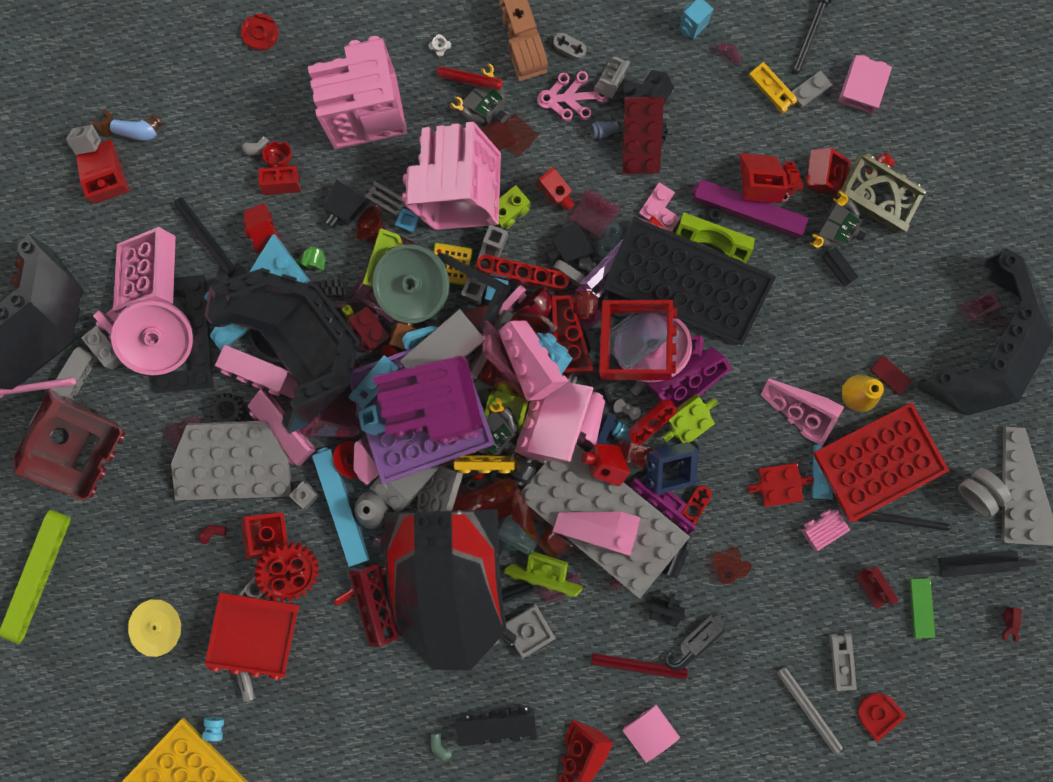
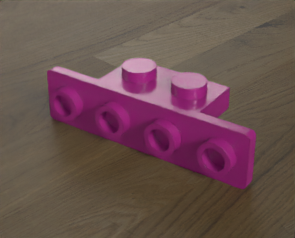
[627,478,696,535]

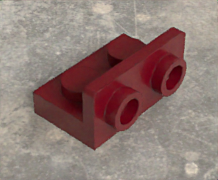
[348,306,390,351]
[855,565,899,609]

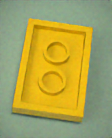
[454,455,514,473]

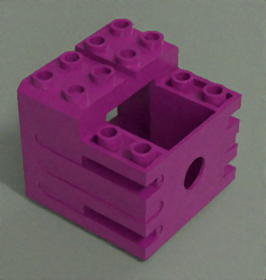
[373,356,483,445]

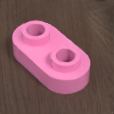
[498,285,527,316]

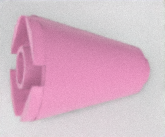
[576,392,605,448]

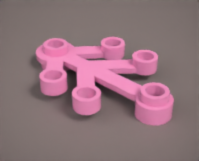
[537,71,609,122]

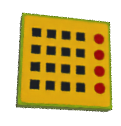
[434,243,473,286]

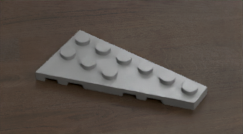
[1002,427,1053,546]

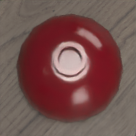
[515,287,552,324]

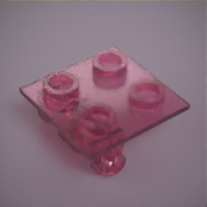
[569,189,621,238]

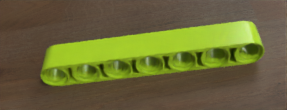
[0,510,71,644]

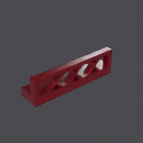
[349,564,398,647]

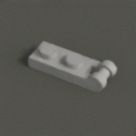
[829,633,857,691]

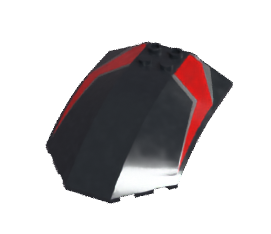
[385,510,508,671]

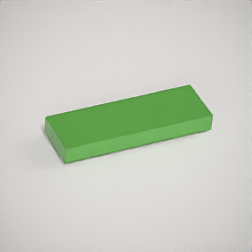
[909,578,935,639]

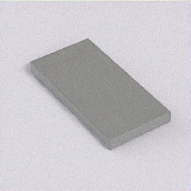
[400,309,486,369]

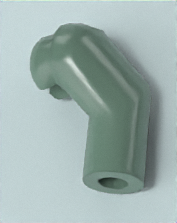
[431,733,452,761]

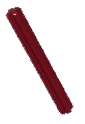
[591,653,688,680]

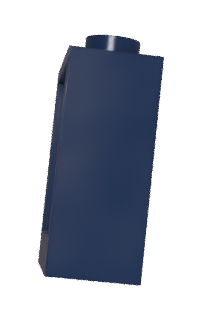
[646,442,699,495]

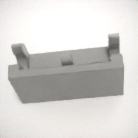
[594,57,630,99]

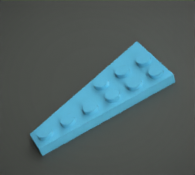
[210,234,310,351]

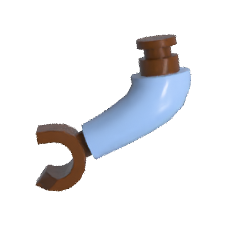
[90,109,163,141]

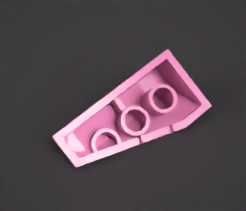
[761,379,844,446]
[553,512,640,556]

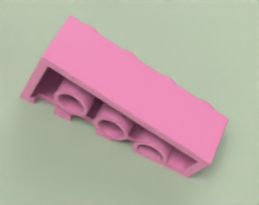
[215,345,299,399]

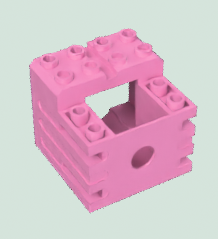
[308,36,408,150]
[402,122,501,230]

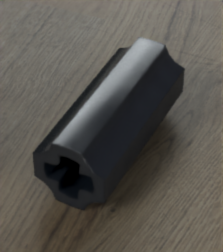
[822,247,858,287]
[662,541,692,579]

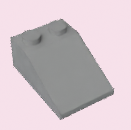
[370,465,440,512]

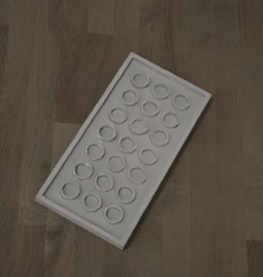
[517,444,690,599]

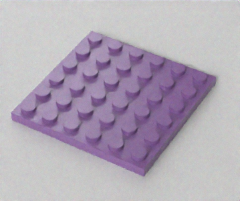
[349,348,495,484]

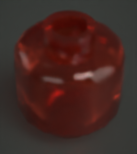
[573,290,598,319]

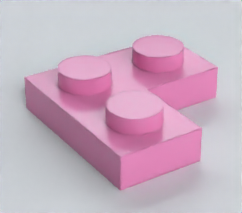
[638,182,681,231]

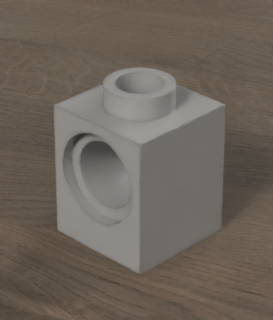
[66,125,102,155]
[289,481,320,509]

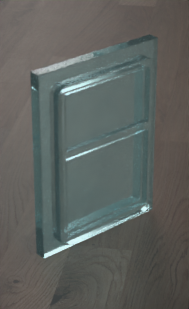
[598,313,667,369]

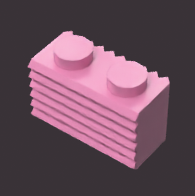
[801,509,850,551]

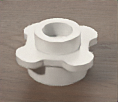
[429,34,451,56]

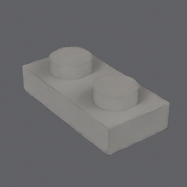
[792,71,832,108]

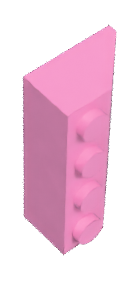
[248,390,317,466]

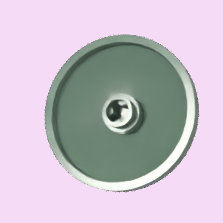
[373,244,449,323]

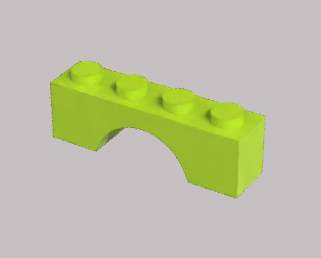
[676,213,755,263]

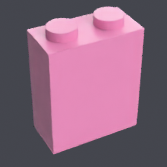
[838,55,892,114]

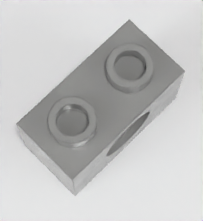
[81,325,122,370]

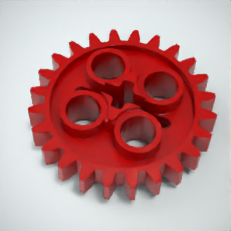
[254,540,320,602]

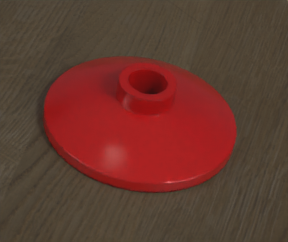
[333,441,358,479]

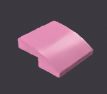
[623,705,680,763]

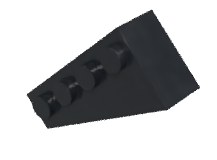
[455,706,537,747]

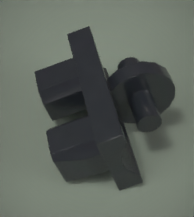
[650,592,685,627]

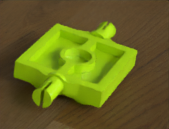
[661,394,719,443]

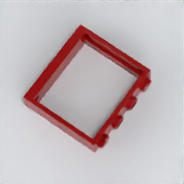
[599,300,677,380]

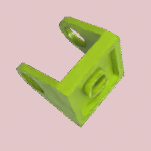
[485,389,529,436]

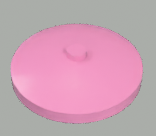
[111,299,193,375]
[614,313,692,382]

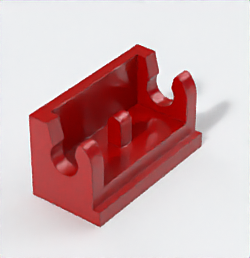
[258,166,301,195]

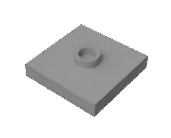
[506,604,556,659]

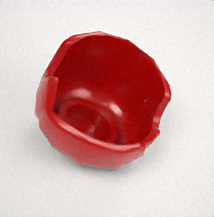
[262,141,292,168]

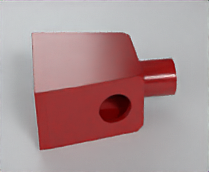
[535,167,575,212]
[581,443,630,486]

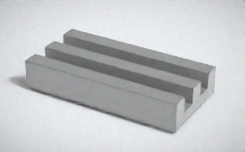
[365,181,405,217]

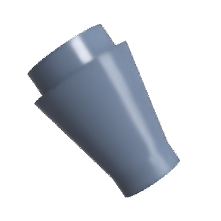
[590,121,619,140]

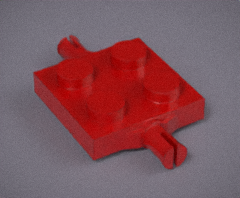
[747,463,814,507]

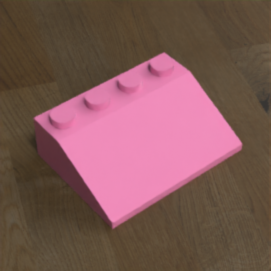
[113,227,176,313]
[514,382,593,462]

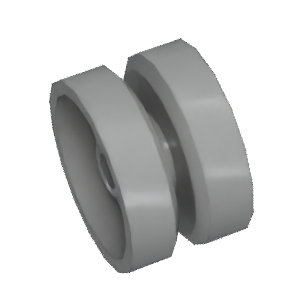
[958,468,1012,518]

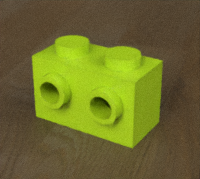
[498,185,531,229]

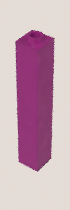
[691,179,808,239]

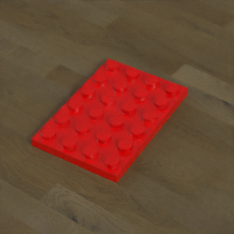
[812,402,950,523]

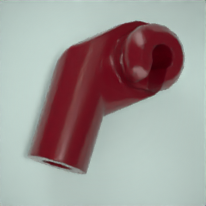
[198,525,227,544]

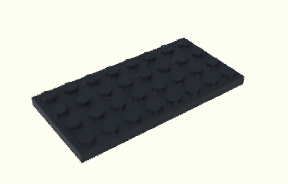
[602,216,776,345]

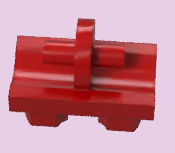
[783,162,803,196]

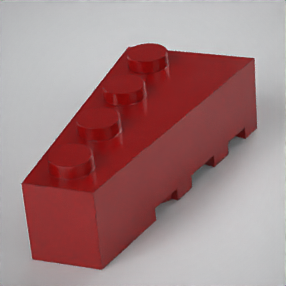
[552,295,595,375]

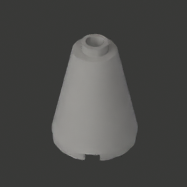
[354,490,393,529]

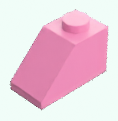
[354,437,379,485]

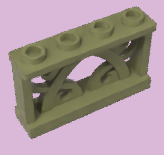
[836,153,927,233]

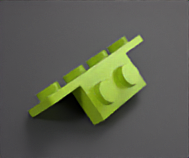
[504,551,583,597]

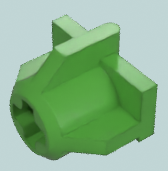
[294,246,326,271]

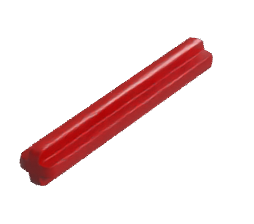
[437,66,503,90]

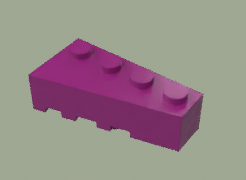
[646,347,732,410]

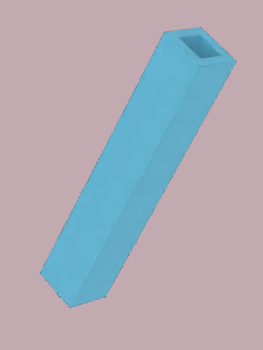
[312,447,370,567]

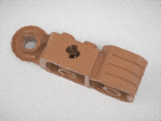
[499,0,548,81]

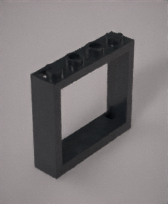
[418,252,511,350]

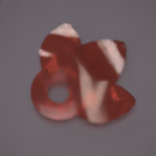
[713,547,752,584]

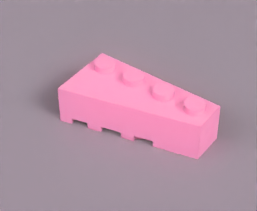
[498,321,568,401]

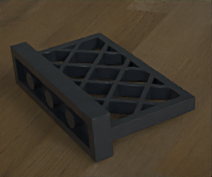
[938,551,1037,578]

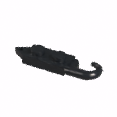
[665,614,728,671]

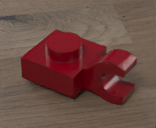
[1001,606,1022,642]

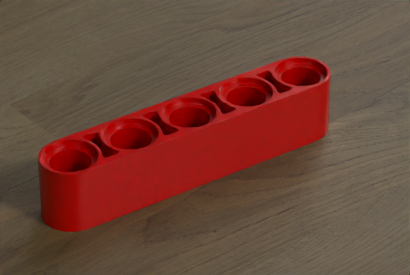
[475,255,569,292]

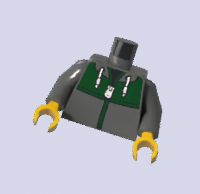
[450,64,508,125]
[809,191,867,248]
[477,398,519,457]

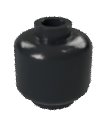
[508,457,536,487]

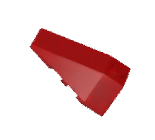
[558,720,614,782]

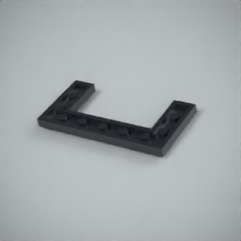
[153,275,214,394]

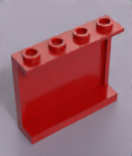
[204,592,300,680]

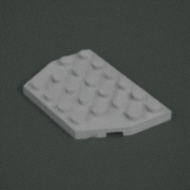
[171,421,292,500]

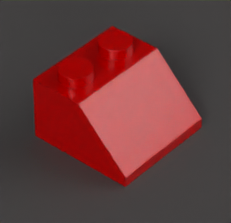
[806,148,850,195]
[241,512,288,560]

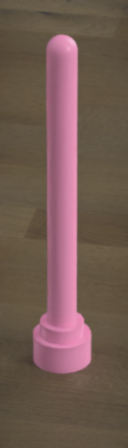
[0,378,76,398]

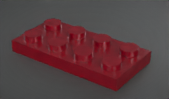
[622,97,664,174]

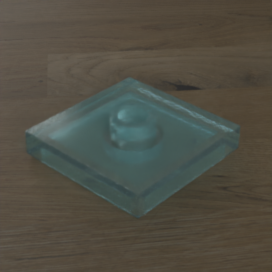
[499,506,547,556]

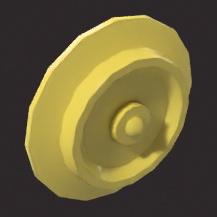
[128,599,181,657]

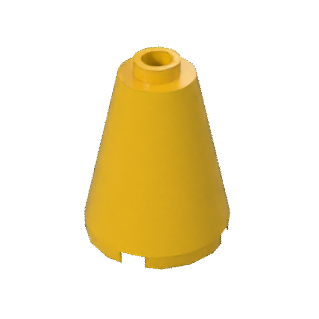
[842,374,884,412]

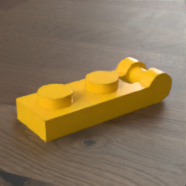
[748,62,797,114]

